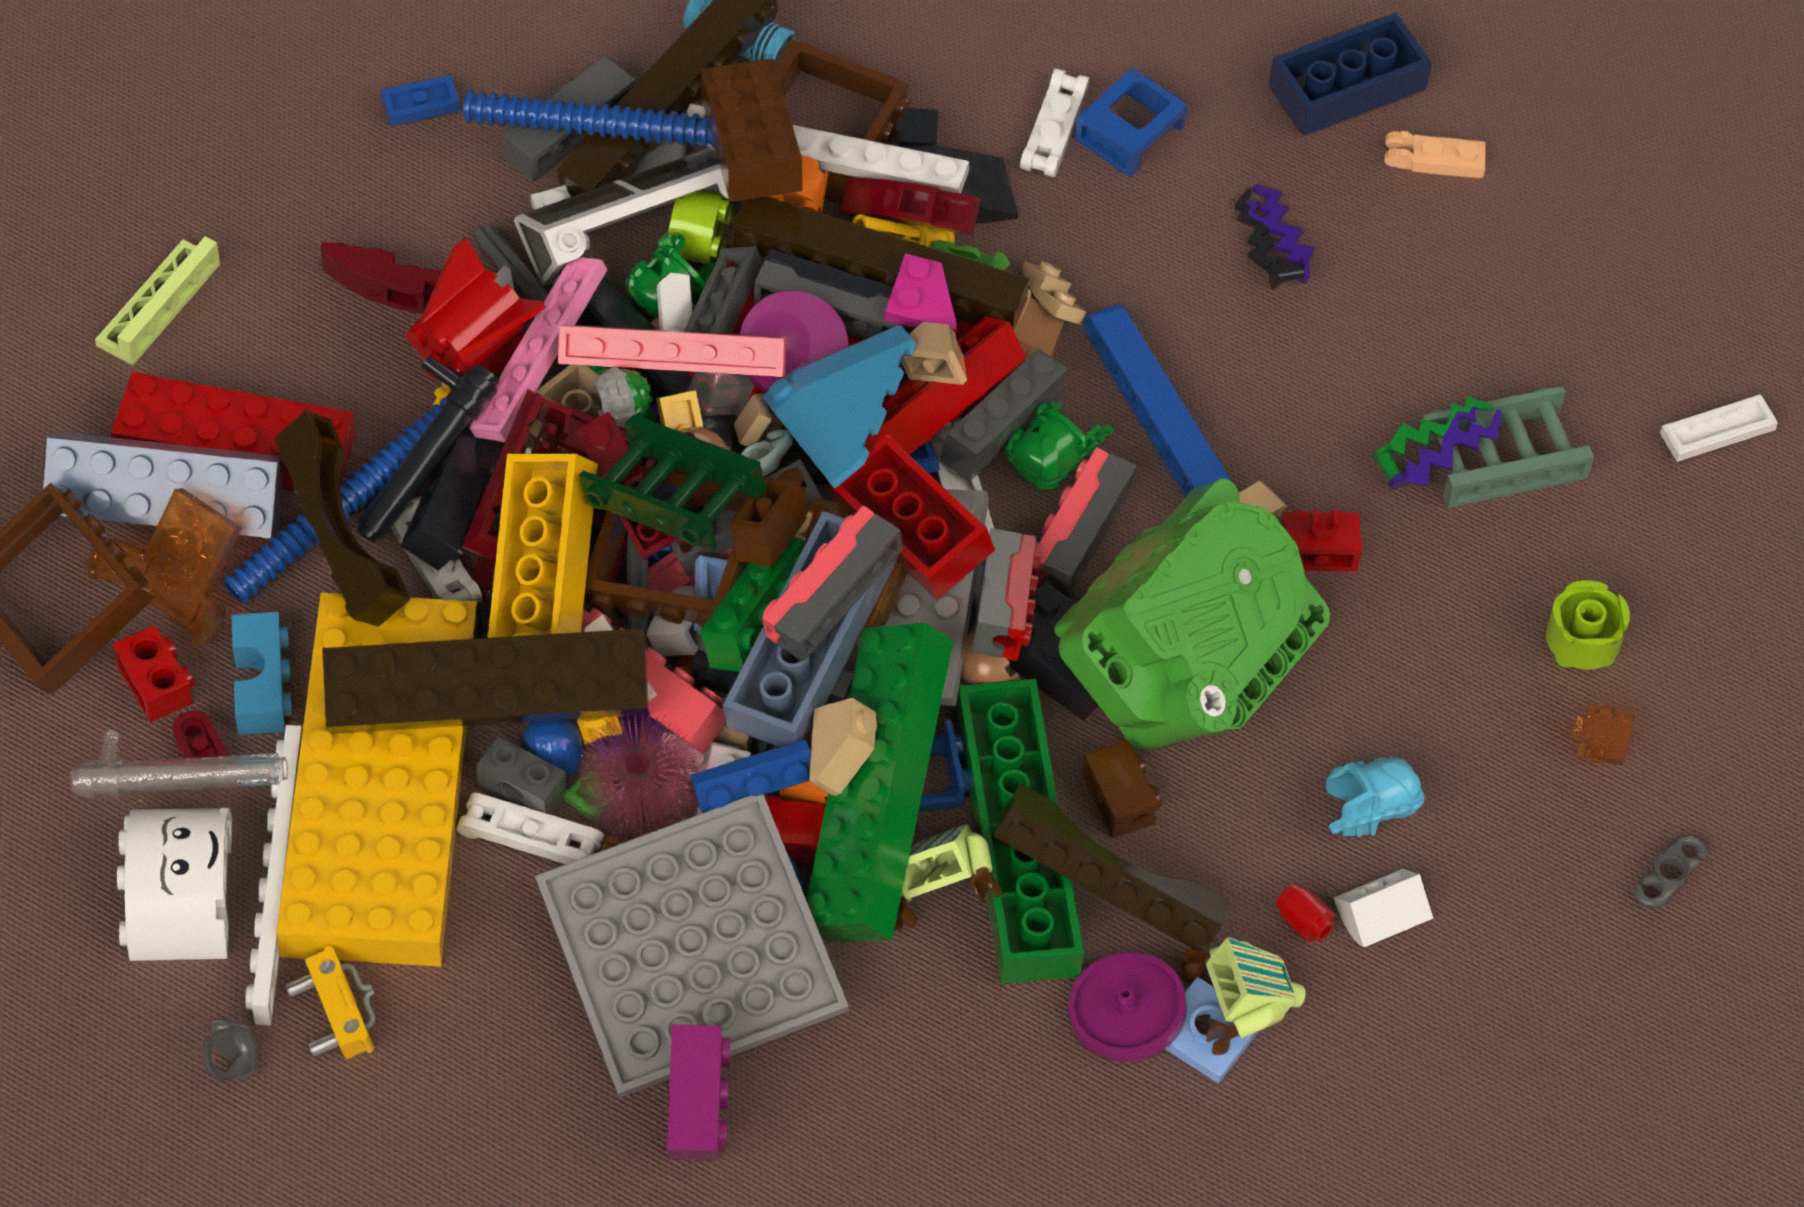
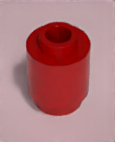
[1276,884,1335,942]

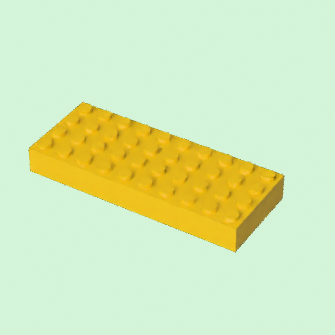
[276,592,478,967]

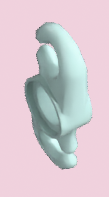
[741,429,793,476]

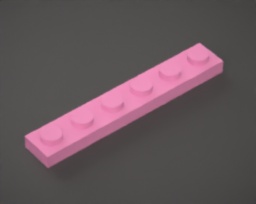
[470,257,608,442]

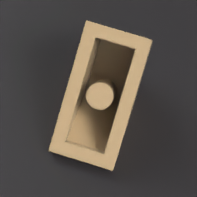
[900,322,967,385]
[809,698,877,796]

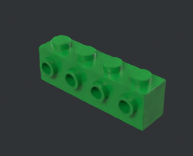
[700,538,805,672]

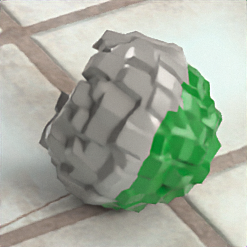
[592,367,651,427]

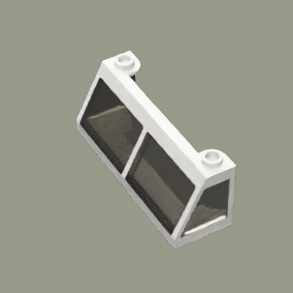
[514,147,744,287]

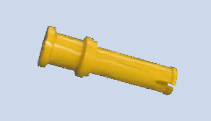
[852,214,955,247]

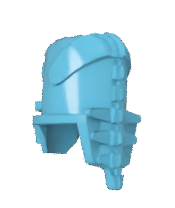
[1326,756,1425,837]

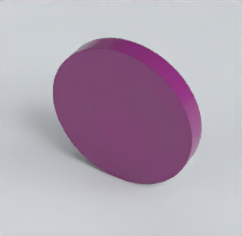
[739,290,848,393]
[1068,952,1187,1062]

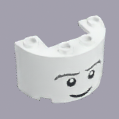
[117,808,232,961]

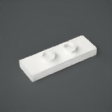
[1660,394,1778,462]

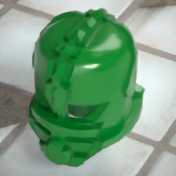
[625,233,716,321]
[1005,401,1114,490]

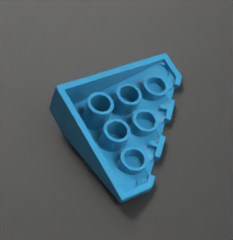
[762,325,917,488]

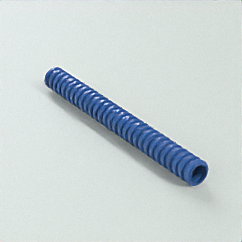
[463,90,715,149]
[223,397,447,604]

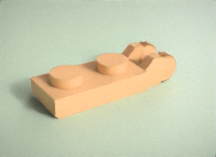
[1384,131,1486,178]

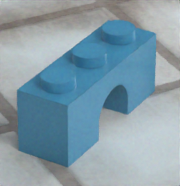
[231,612,292,735]

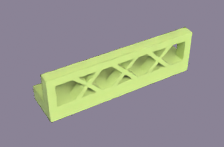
[95,236,220,365]

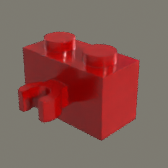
[1281,510,1362,572]

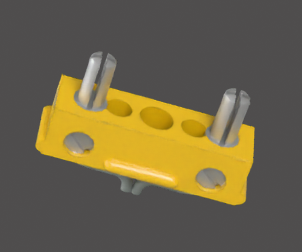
[286,946,375,1059]

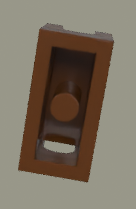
[1082,741,1162,838]

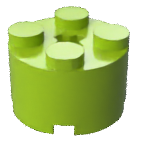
[668,189,735,264]
[1546,580,1630,670]

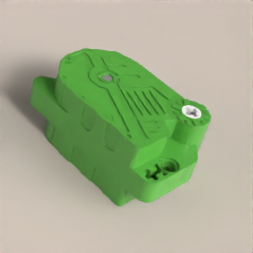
[1055,479,1330,751]

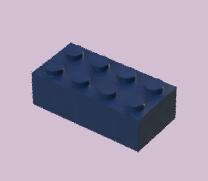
[1268,12,1432,136]

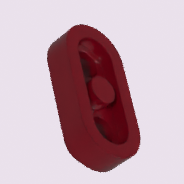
[173,711,229,783]

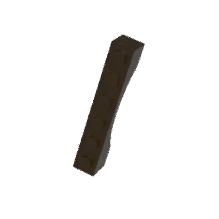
[274,410,411,627]
[993,783,1229,952]

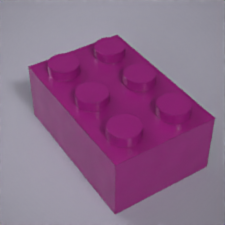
[667,1024,730,1161]

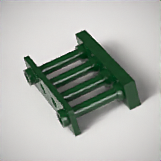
[579,414,766,551]

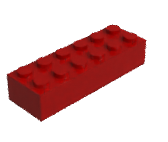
[111,372,355,491]

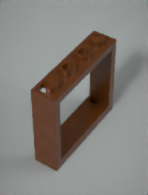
[775,38,911,205]
[585,466,749,628]
[0,482,155,694]

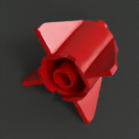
[405,238,546,380]

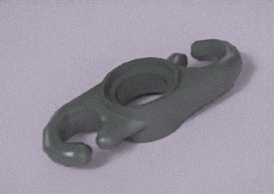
[1634,835,1708,909]

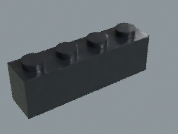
[400,427,501,571]

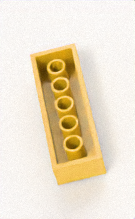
[488,454,598,638]

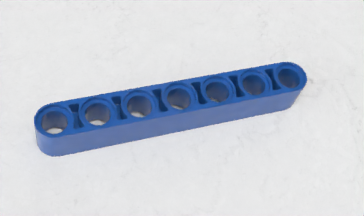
[1084,303,1231,497]

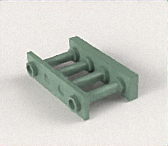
[1422,386,1594,508]

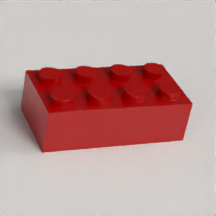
[829,434,995,600]

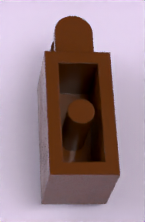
[729,469,807,566]

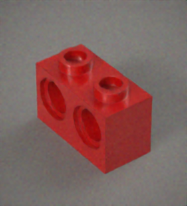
[112,625,195,723]

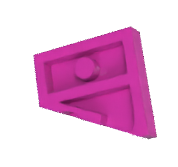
[885,254,957,335]

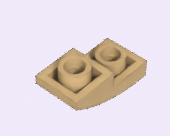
[1022,261,1086,325]

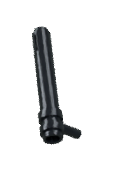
[356,355,500,544]

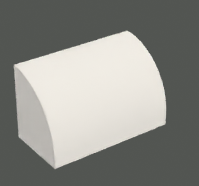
[1334,869,1433,947]

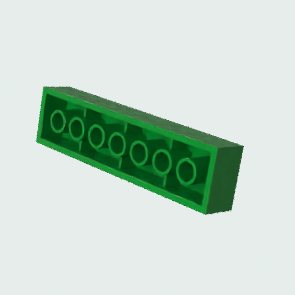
[806,622,953,942]
[956,679,1084,984]

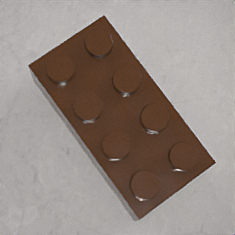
[701,59,803,202]

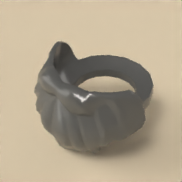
[202,1018,258,1081]

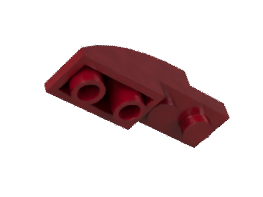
[840,177,981,236]
[321,242,442,314]
[575,412,678,560]

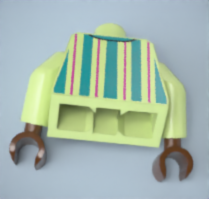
[895,824,1002,932]
[1183,937,1306,1055]

